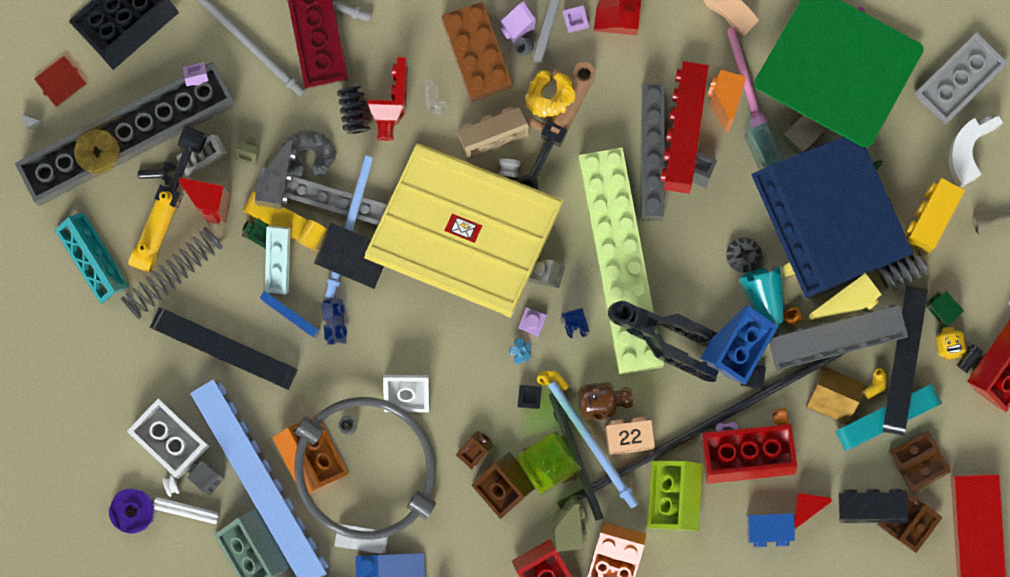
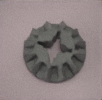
[726,237,762,273]

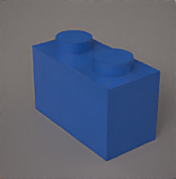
[746,514,795,547]

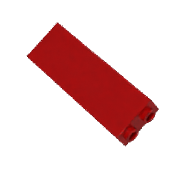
[951,474,1006,577]

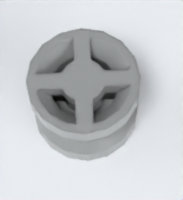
[498,158,521,180]

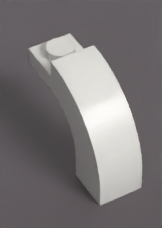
[949,116,1003,187]

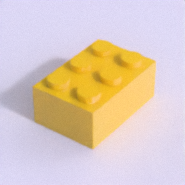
[904,178,965,255]

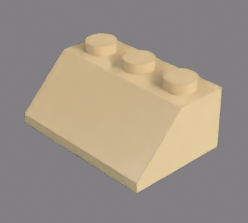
[457,107,529,159]

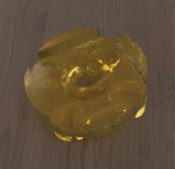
[74,129,120,175]

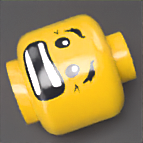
[935,327,966,360]

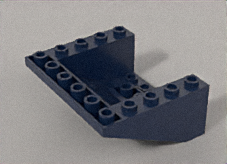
[751,137,914,299]

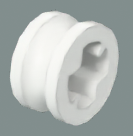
[162,475,180,497]

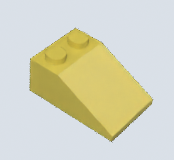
[807,273,882,322]

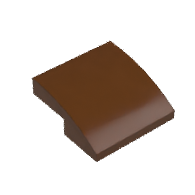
[889,430,951,493]
[877,489,943,553]

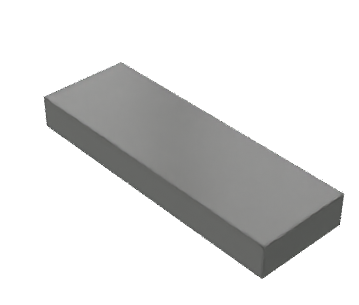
[533,0,560,64]

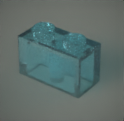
[744,122,784,170]

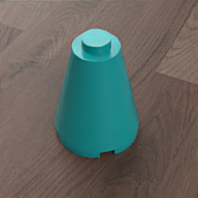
[738,266,784,327]

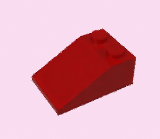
[511,539,573,577]

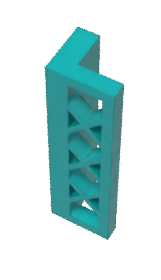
[55,212,130,304]

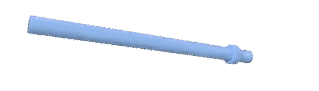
[325,155,373,299]
[548,381,638,509]

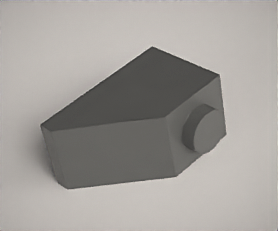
[187,460,224,496]

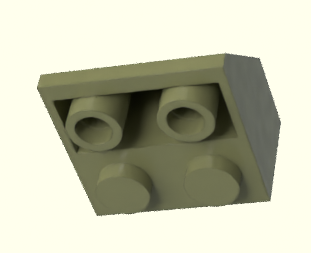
[552,495,588,552]

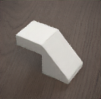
[334,524,388,554]

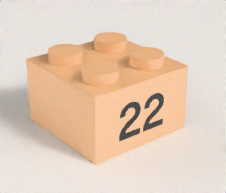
[605,417,655,456]

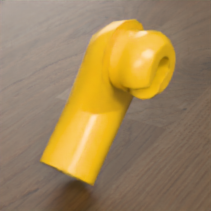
[863,368,888,400]
[537,371,570,392]

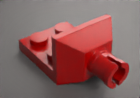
[368,57,408,141]

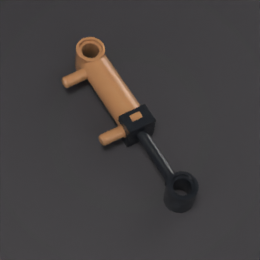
[517,62,595,190]

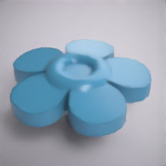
[509,338,531,364]

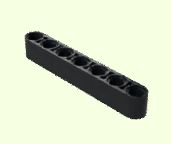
[882,285,929,436]
[149,307,298,390]

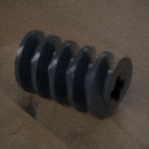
[337,86,371,134]

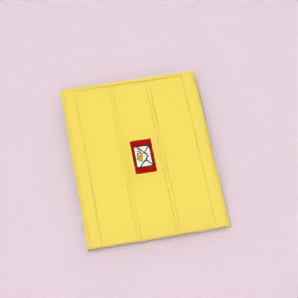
[364,143,563,318]

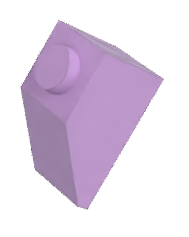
[500,1,536,44]

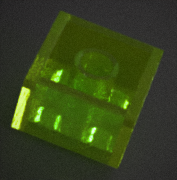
[516,432,582,495]

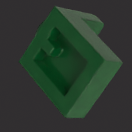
[241,217,269,249]

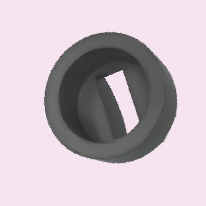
[515,37,534,55]
[338,416,357,435]

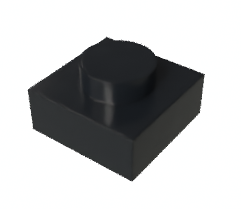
[740,365,766,389]
[517,385,542,410]

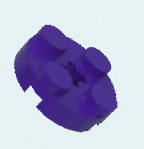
[109,489,155,534]

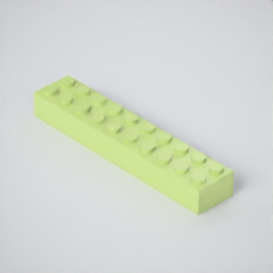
[578,147,664,376]

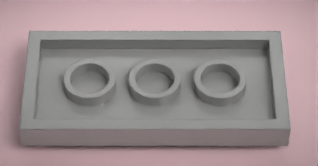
[914,32,1008,125]

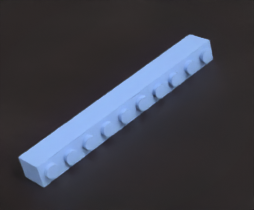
[190,380,329,577]

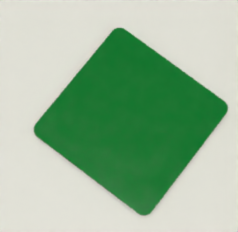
[754,0,924,147]

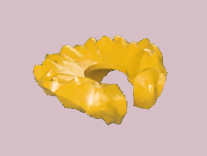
[525,70,576,118]

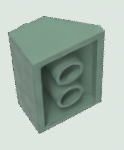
[214,509,290,577]

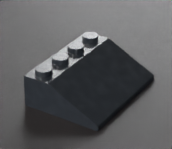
[69,0,179,70]

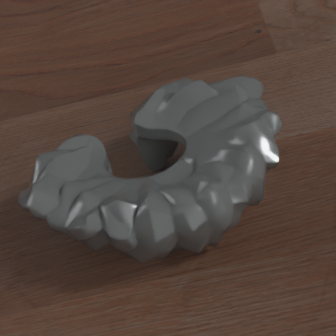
[282,130,337,177]

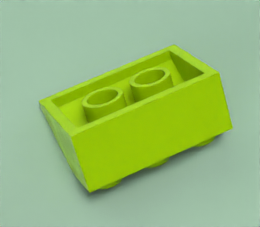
[647,461,703,531]

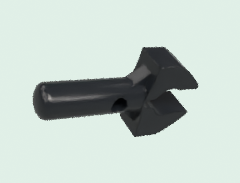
[137,162,177,185]

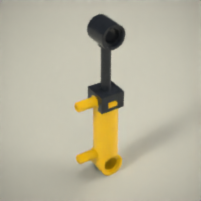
[128,126,207,273]

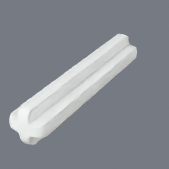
[153,497,219,524]

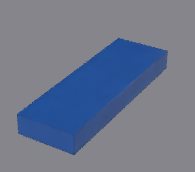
[260,291,320,338]

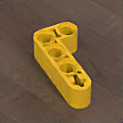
[242,191,327,251]

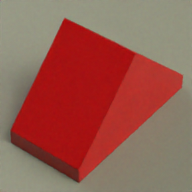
[793,493,833,529]

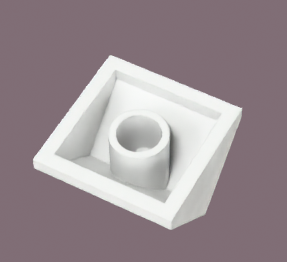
[383,375,429,412]

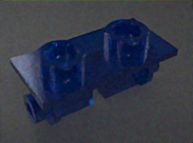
[321,298,347,345]

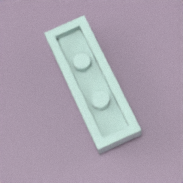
[265,225,291,295]

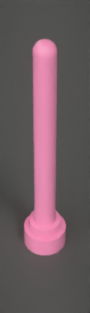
[727,27,768,130]

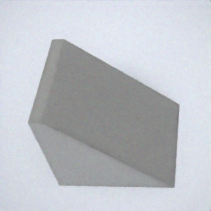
[20,115,42,130]

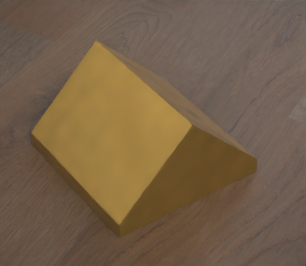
[806,366,865,425]

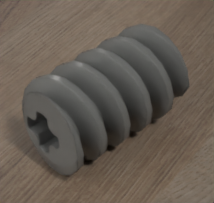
[878,250,929,291]

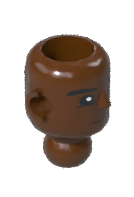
[578,382,633,421]

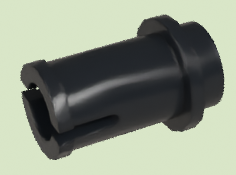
[956,344,983,373]

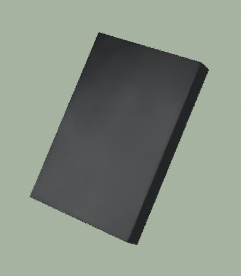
[313,222,384,289]

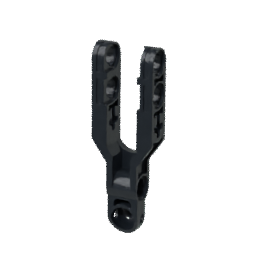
[608,300,719,382]

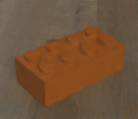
[441,1,512,102]

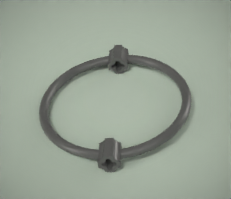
[294,397,436,540]

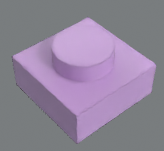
[562,5,589,33]
[183,62,208,86]
[518,307,547,337]

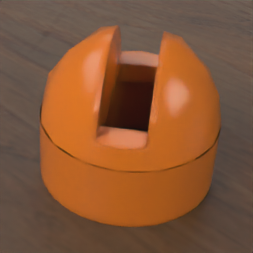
[783,307,803,327]
[772,408,789,425]

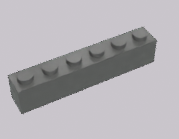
[641,85,665,220]
[769,305,908,370]

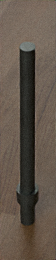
[549,394,604,521]

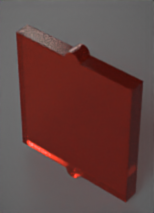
[34,56,86,108]

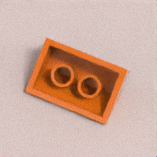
[707,69,746,132]
[273,417,349,494]

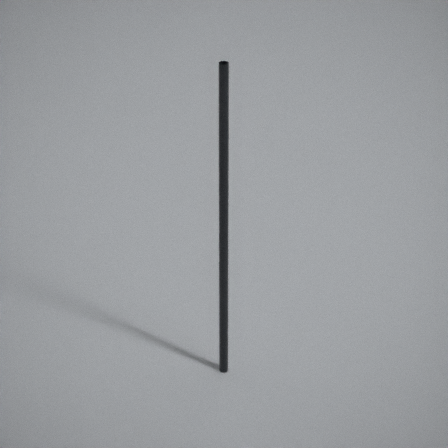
[557,353,846,509]

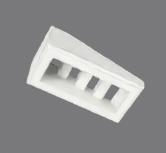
[176,134,228,176]

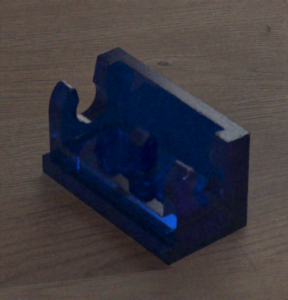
[560,308,589,339]

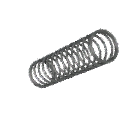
[121,227,223,320]

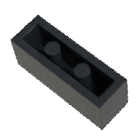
[839,489,908,523]

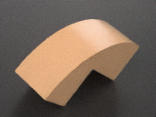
[703,0,759,36]

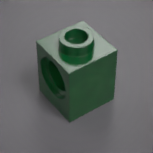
[926,291,964,328]

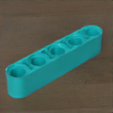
[835,383,942,451]

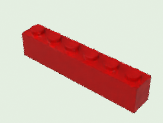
[660,61,709,194]

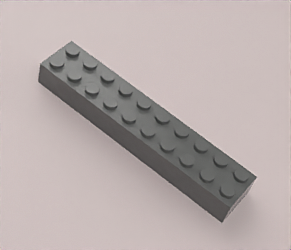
[15,62,236,206]

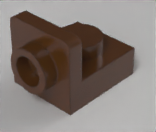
[456,431,494,470]

